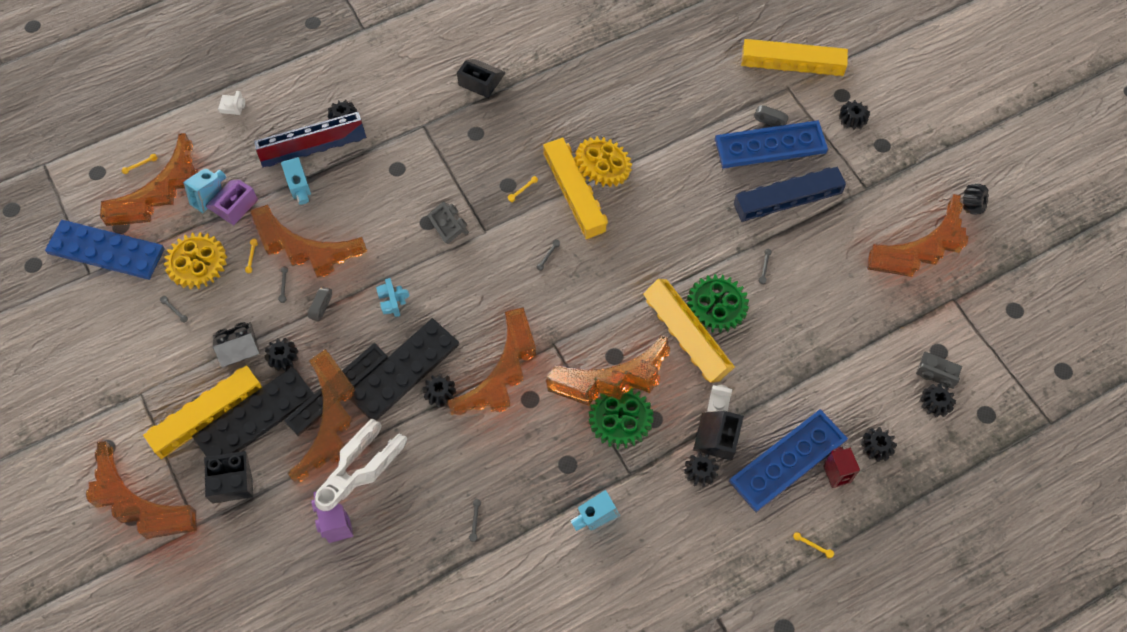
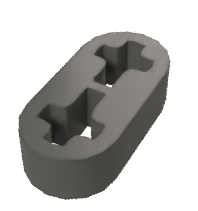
[754,105,789,127]
[308,286,332,321]

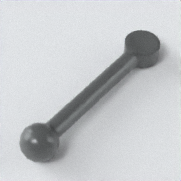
[536,239,560,270]
[759,249,772,284]
[278,266,288,303]
[160,296,188,323]
[469,499,481,542]

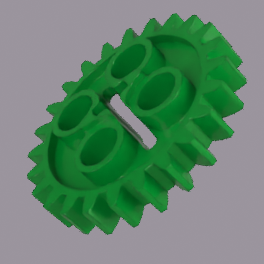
[687,274,749,333]
[589,386,653,449]

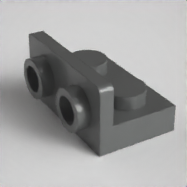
[427,201,469,244]
[916,351,962,389]

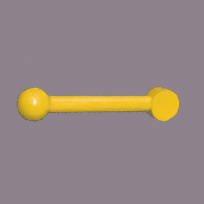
[121,154,158,174]
[508,176,538,202]
[245,239,258,273]
[793,532,834,559]

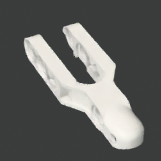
[315,419,407,511]

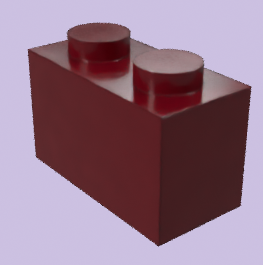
[823,447,860,488]

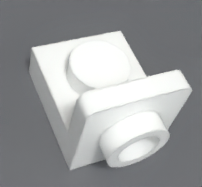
[218,91,245,115]
[707,385,732,412]

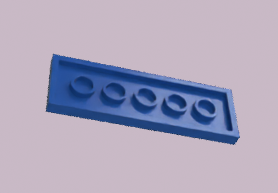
[715,120,828,169]
[45,219,165,280]
[729,409,848,513]

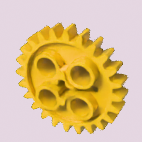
[574,136,632,188]
[164,232,227,290]

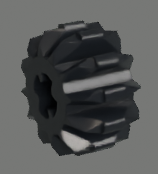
[328,99,357,120]
[839,100,870,131]
[962,183,989,215]
[264,338,299,371]
[422,373,457,408]
[920,383,956,418]
[861,427,897,462]
[684,452,719,487]

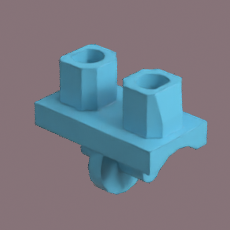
[376,278,409,317]

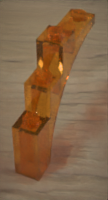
[100,133,198,226]
[867,194,968,277]
[250,204,367,278]
[448,307,536,415]
[546,336,670,406]
[287,349,355,482]
[86,441,197,539]

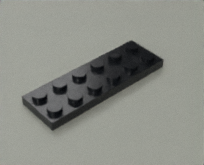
[346,318,459,421]
[192,366,314,457]

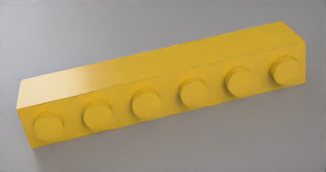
[741,39,848,76]
[543,138,608,239]
[643,279,735,383]
[143,365,262,459]

